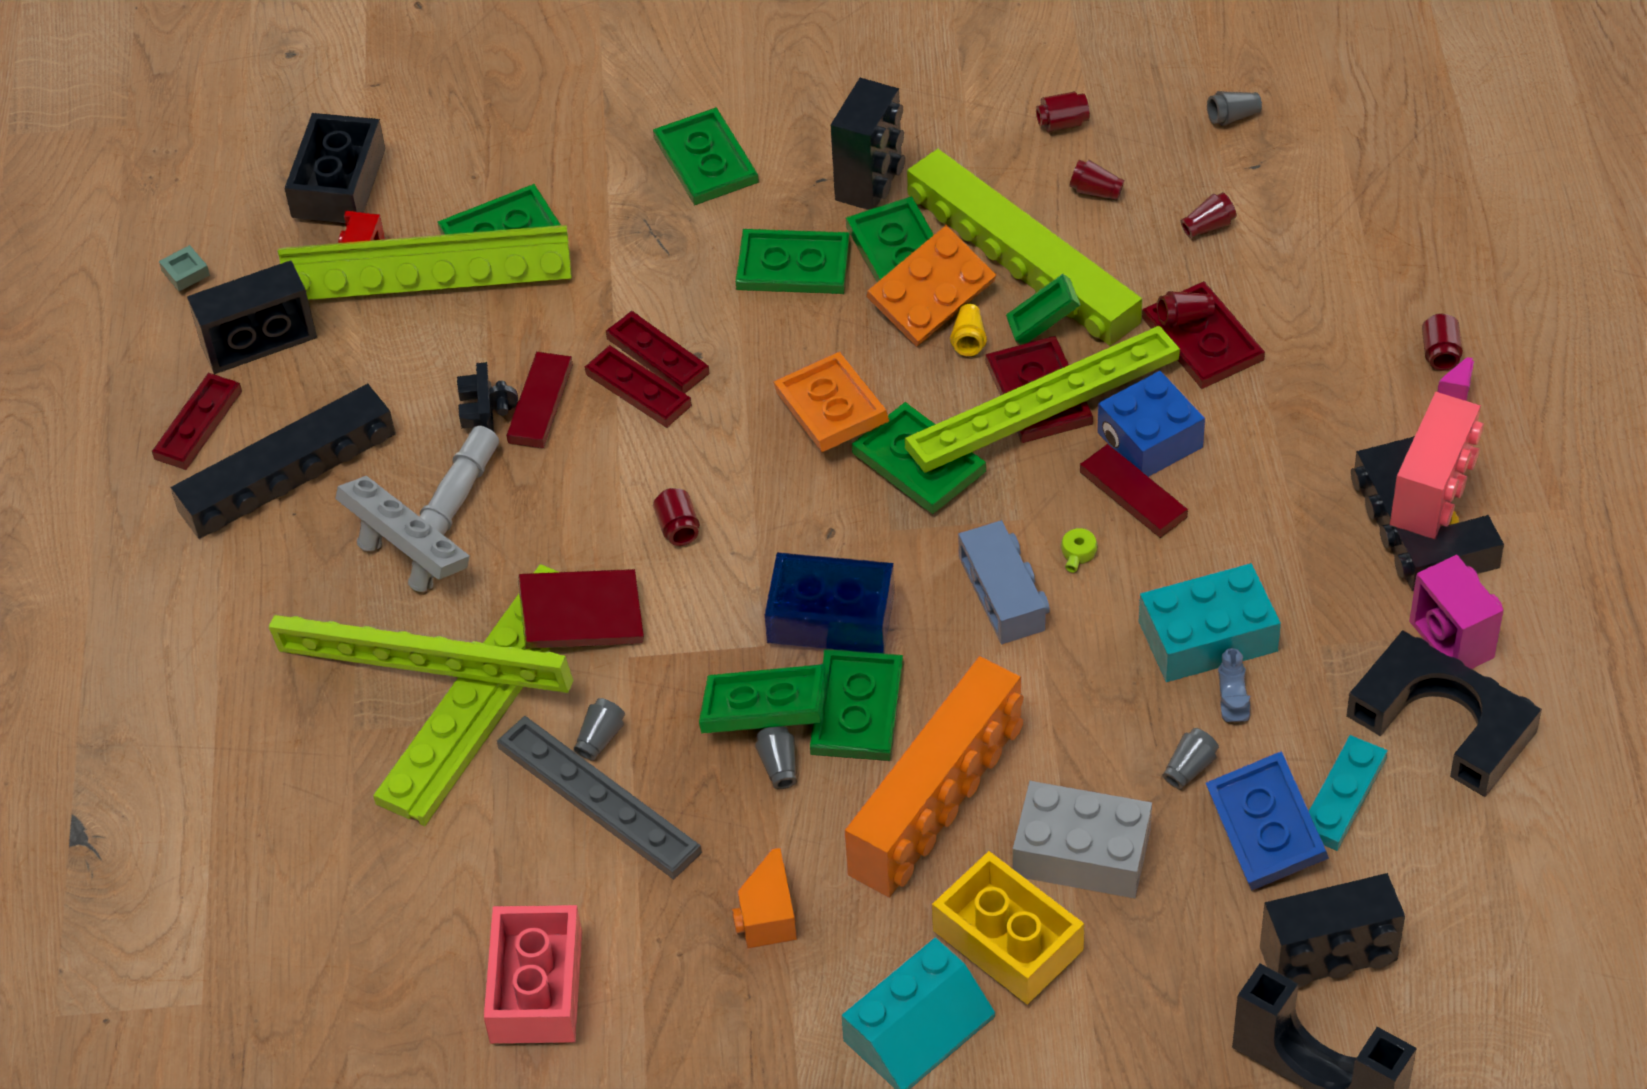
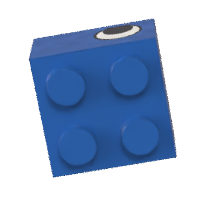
[1097,371,1205,477]

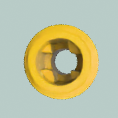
[950,304,987,356]

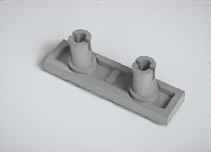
[335,476,470,592]

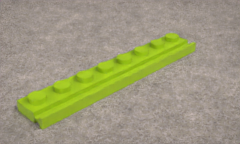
[278,225,572,300]
[373,564,559,826]

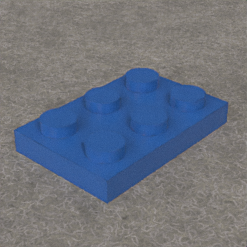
[1206,751,1329,891]

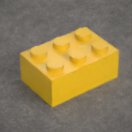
[932,851,1085,1005]

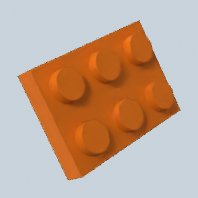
[866,225,997,347]
[773,351,889,452]

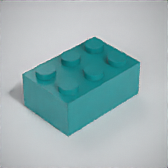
[1138,563,1281,682]

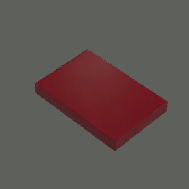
[1142,281,1265,389]
[985,336,1093,443]
[518,569,644,649]

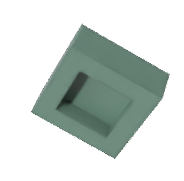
[159,245,210,292]

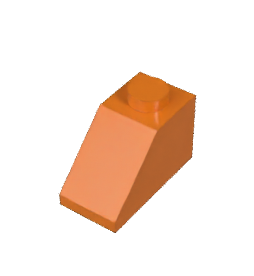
[732,848,797,948]

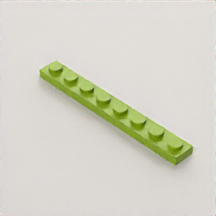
[905,326,1180,473]
[269,615,574,693]

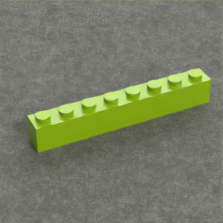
[907,148,1142,346]

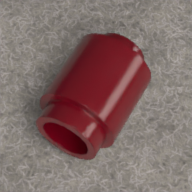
[1036,91,1090,132]
[1422,313,1463,370]
[653,488,700,546]

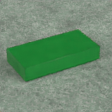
[1006,274,1081,345]

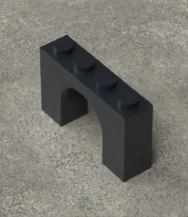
[1351,436,1504,591]
[1346,630,1542,797]
[1232,963,1417,1089]

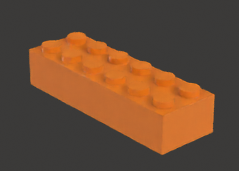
[845,656,1024,898]

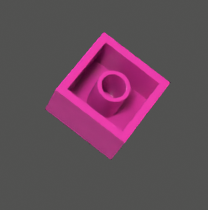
[1409,555,1504,669]

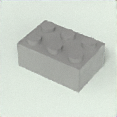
[1013,781,1152,899]

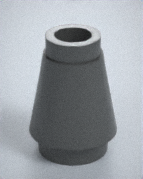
[1207,91,1262,126]
[574,698,625,761]
[755,726,797,789]
[1162,728,1219,790]

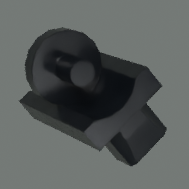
[457,362,518,432]

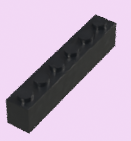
[170,383,396,539]

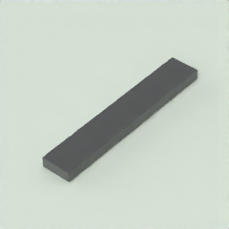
[497,716,702,880]

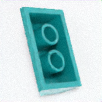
[841,937,995,1089]

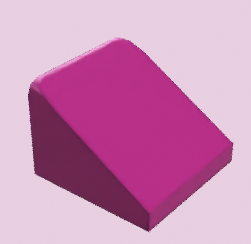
[1437,357,1474,401]

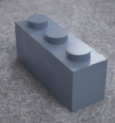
[958,520,1050,645]

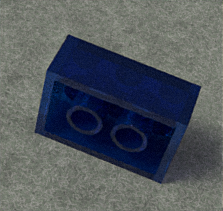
[764,552,895,654]

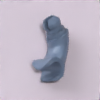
[1218,648,1250,722]

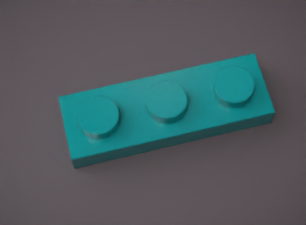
[1309,735,1388,851]

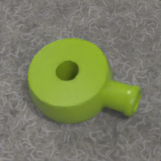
[1061,528,1098,573]

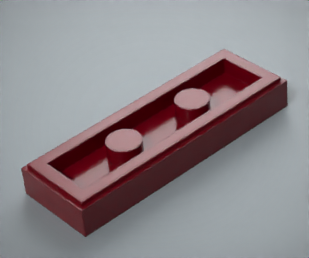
[606,311,710,393]
[584,345,692,428]
[506,351,573,448]
[152,372,242,470]
[1080,444,1188,538]

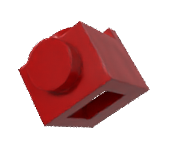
[338,211,385,243]

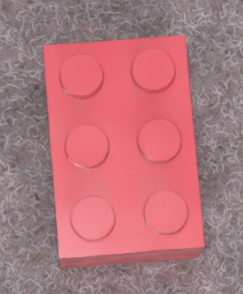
[1390,392,1484,539]
[484,905,582,1044]

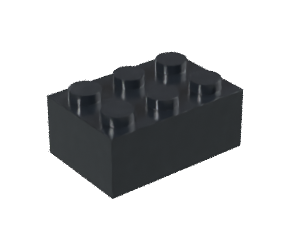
[830,77,905,210]
[284,113,386,223]
[187,260,317,374]
[1260,873,1405,988]

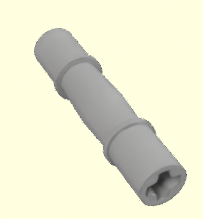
[419,426,500,535]

